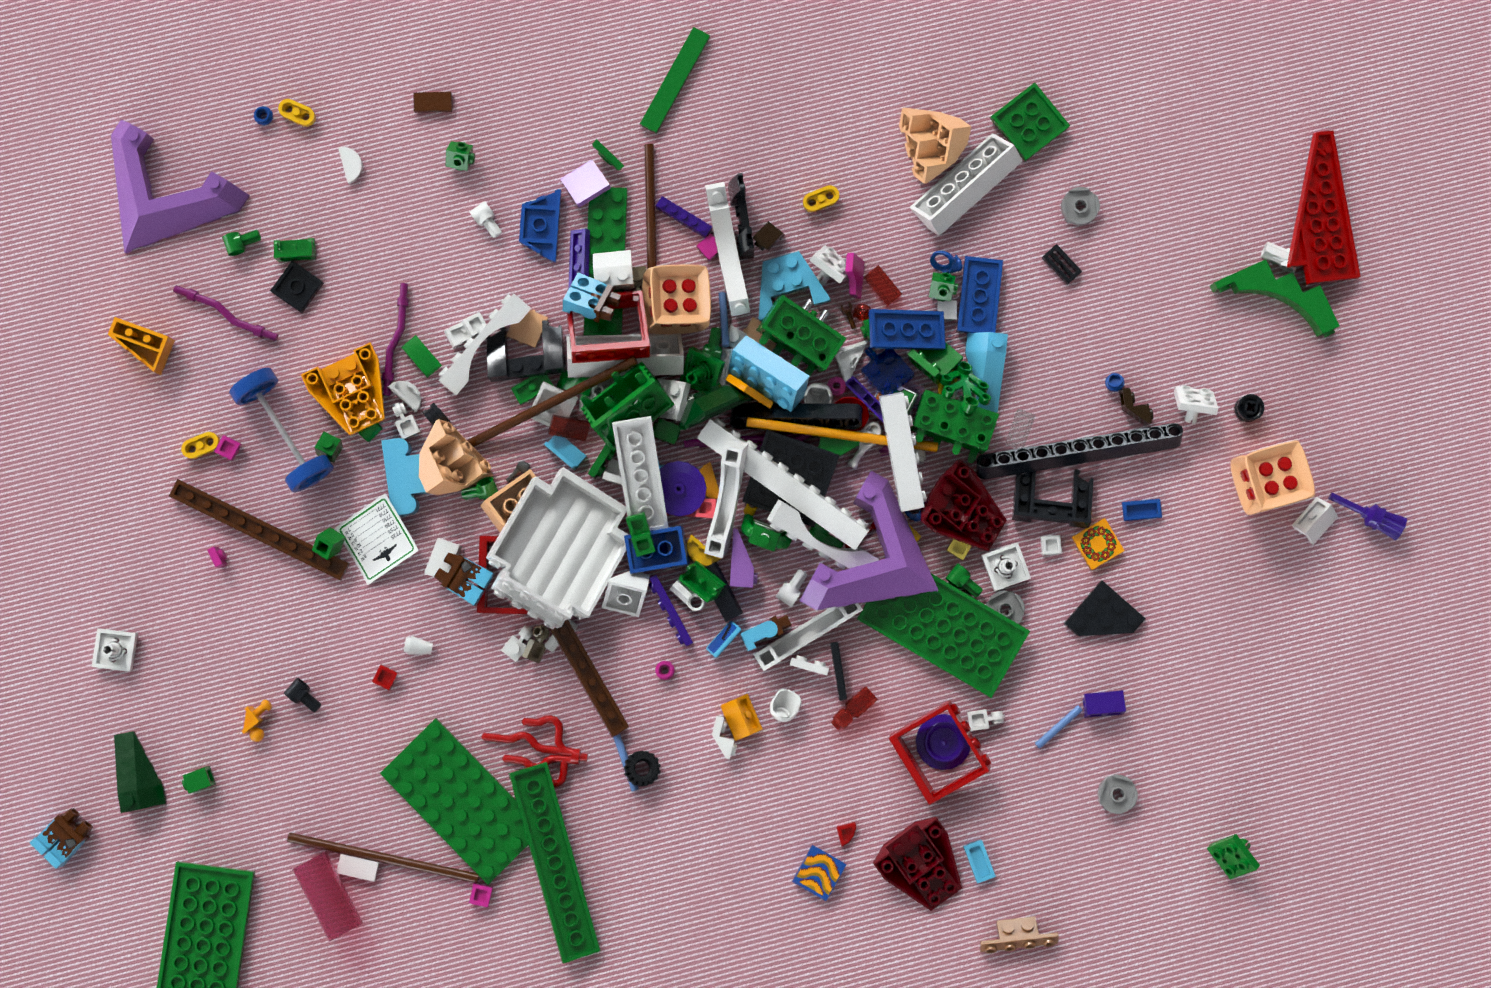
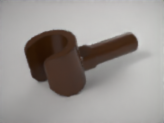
[841,302,856,329]

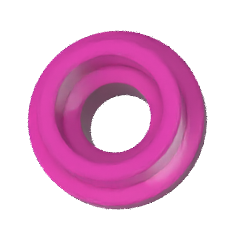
[827,377,846,396]
[655,661,675,680]

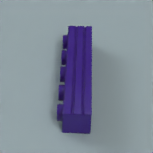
[656,196,712,238]
[845,376,884,423]

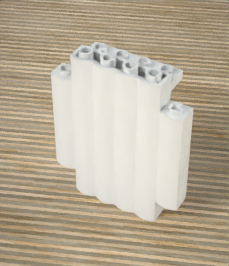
[486,467,629,629]

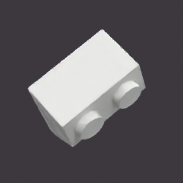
[593,250,634,290]

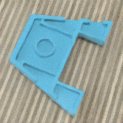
[758,251,831,322]

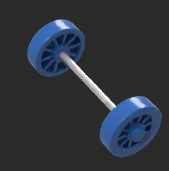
[229,367,334,493]

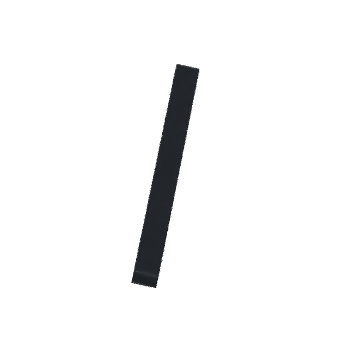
[976,423,1183,479]

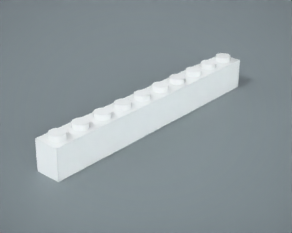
[697,418,870,550]

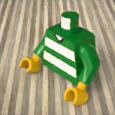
[741,504,792,552]

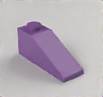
[730,528,758,588]

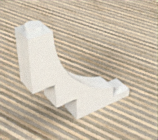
[705,182,750,316]

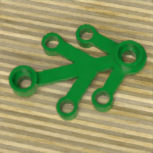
[940,361,991,414]

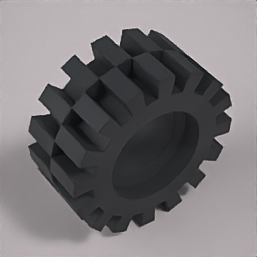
[623,751,661,786]

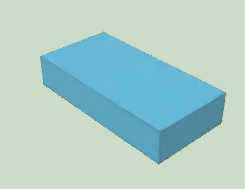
[963,839,996,884]

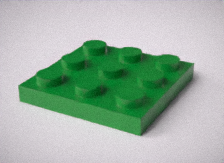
[990,82,1070,162]

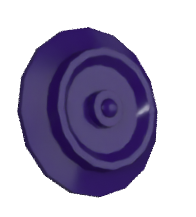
[659,461,707,516]
[916,714,970,770]

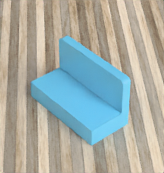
[544,431,587,471]

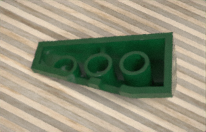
[114,731,167,813]

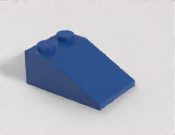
[624,526,690,574]

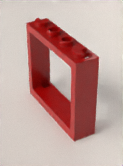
[566,291,650,363]
[477,536,528,615]
[889,700,992,805]

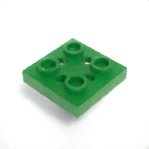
[680,346,725,393]
[1207,834,1260,880]

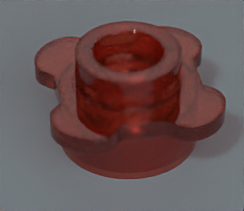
[853,304,871,321]

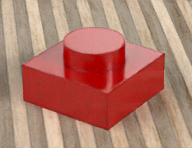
[372,664,399,690]

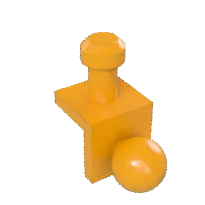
[241,699,272,742]

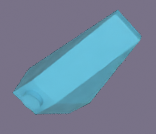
[965,332,1008,413]

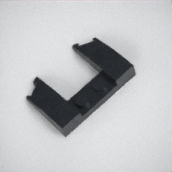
[728,173,754,260]
[487,320,566,382]
[1012,469,1093,528]

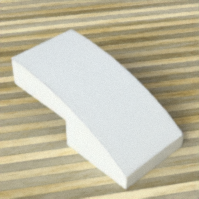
[444,312,487,348]

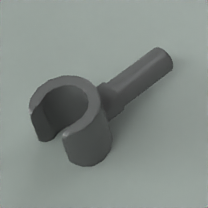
[506,461,530,482]

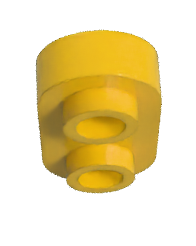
[278,99,316,127]
[803,185,839,213]
[181,432,220,459]

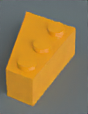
[107,317,175,375]

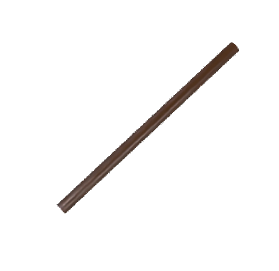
[644,144,657,269]
[467,356,638,447]
[287,832,479,883]

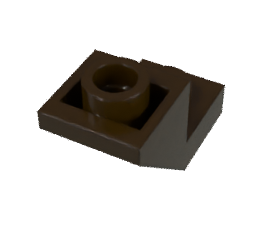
[753,221,785,251]
[1119,388,1154,426]

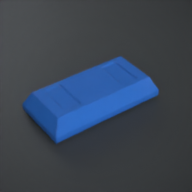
[1122,499,1162,521]

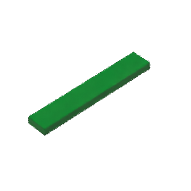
[640,27,710,134]

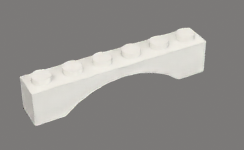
[438,294,531,395]
[704,439,749,558]
[767,499,879,570]
[754,603,863,671]

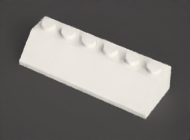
[910,133,1023,236]
[566,333,684,378]

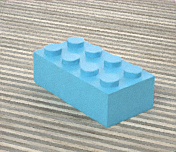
[728,335,810,412]

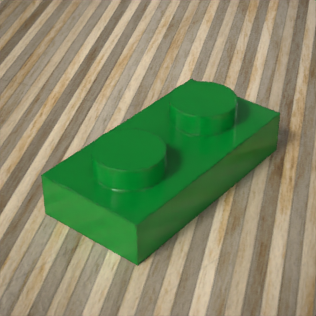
[511,375,554,405]
[588,444,616,479]

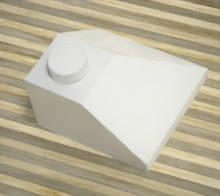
[602,571,650,617]

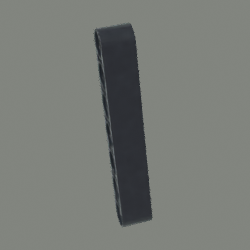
[730,403,863,429]

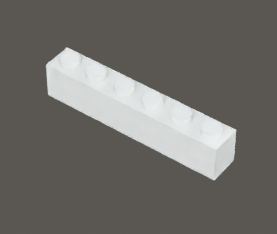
[879,392,927,512]

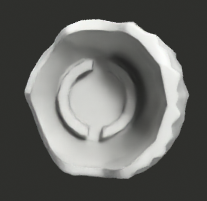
[804,382,833,404]
[770,689,802,722]

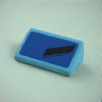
[706,621,741,658]

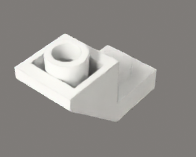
[712,715,737,759]

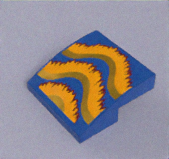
[792,845,846,901]

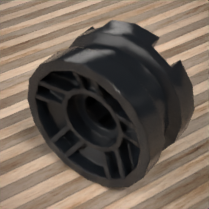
[1234,394,1265,422]
[422,402,452,425]

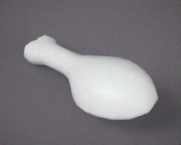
[847,422,882,469]

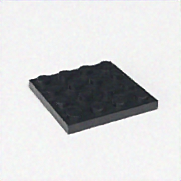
[742,429,840,527]

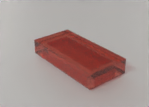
[864,265,902,307]
[548,415,590,442]

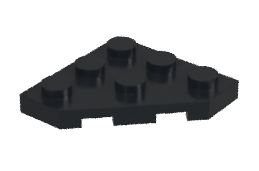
[1063,580,1146,636]

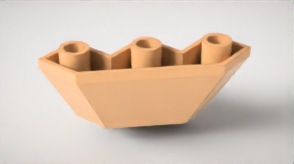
[419,419,493,495]

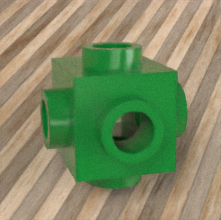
[445,141,475,171]
[929,272,958,302]

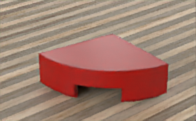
[836,822,856,846]

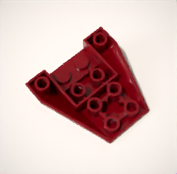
[921,459,1007,551]
[873,817,962,911]

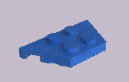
[519,189,562,263]

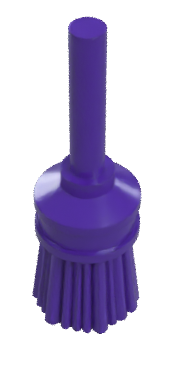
[1328,492,1407,541]

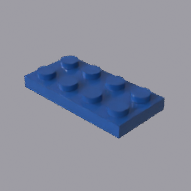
[956,256,1003,333]
[869,309,946,350]

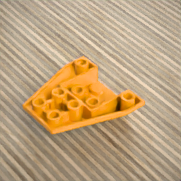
[300,342,385,436]

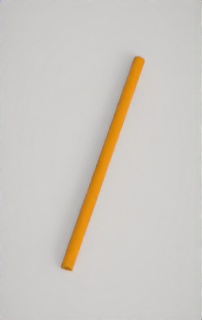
[746,417,938,452]

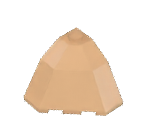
[899,108,971,184]

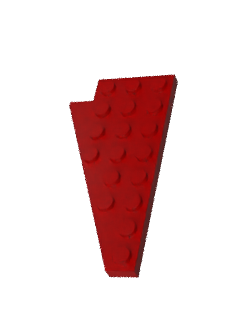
[1287,130,1361,285]

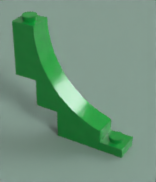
[1210,259,1340,337]

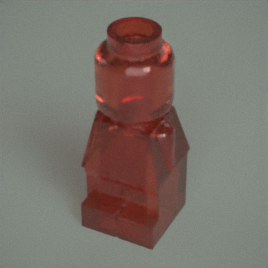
[831,685,878,731]

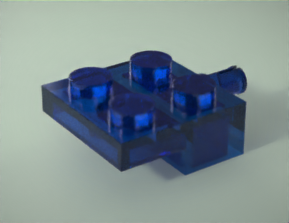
[861,347,915,396]

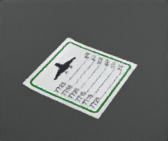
[335,493,419,585]

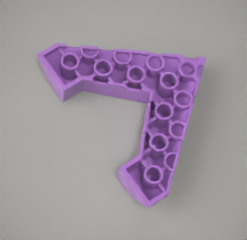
[111,120,250,254]
[800,471,938,611]

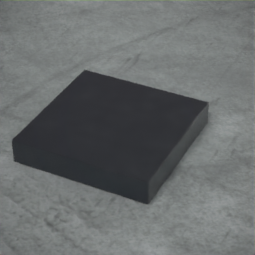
[270,260,324,313]

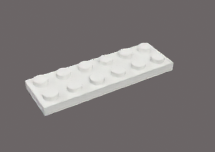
[612,416,669,535]

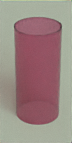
[292,851,363,942]

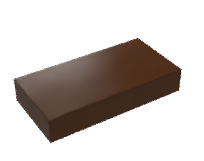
[413,92,452,113]

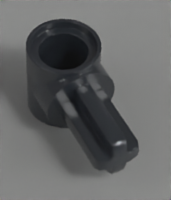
[284,678,321,713]

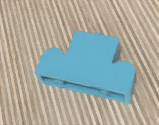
[381,438,428,517]

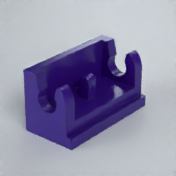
[1082,690,1126,718]

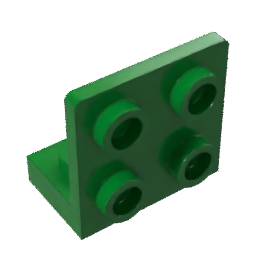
[907,342,963,385]

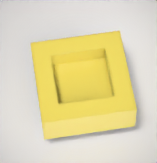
[946,539,972,561]

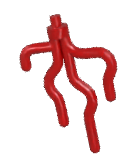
[481,715,588,787]

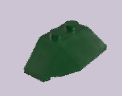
[679,383,753,430]

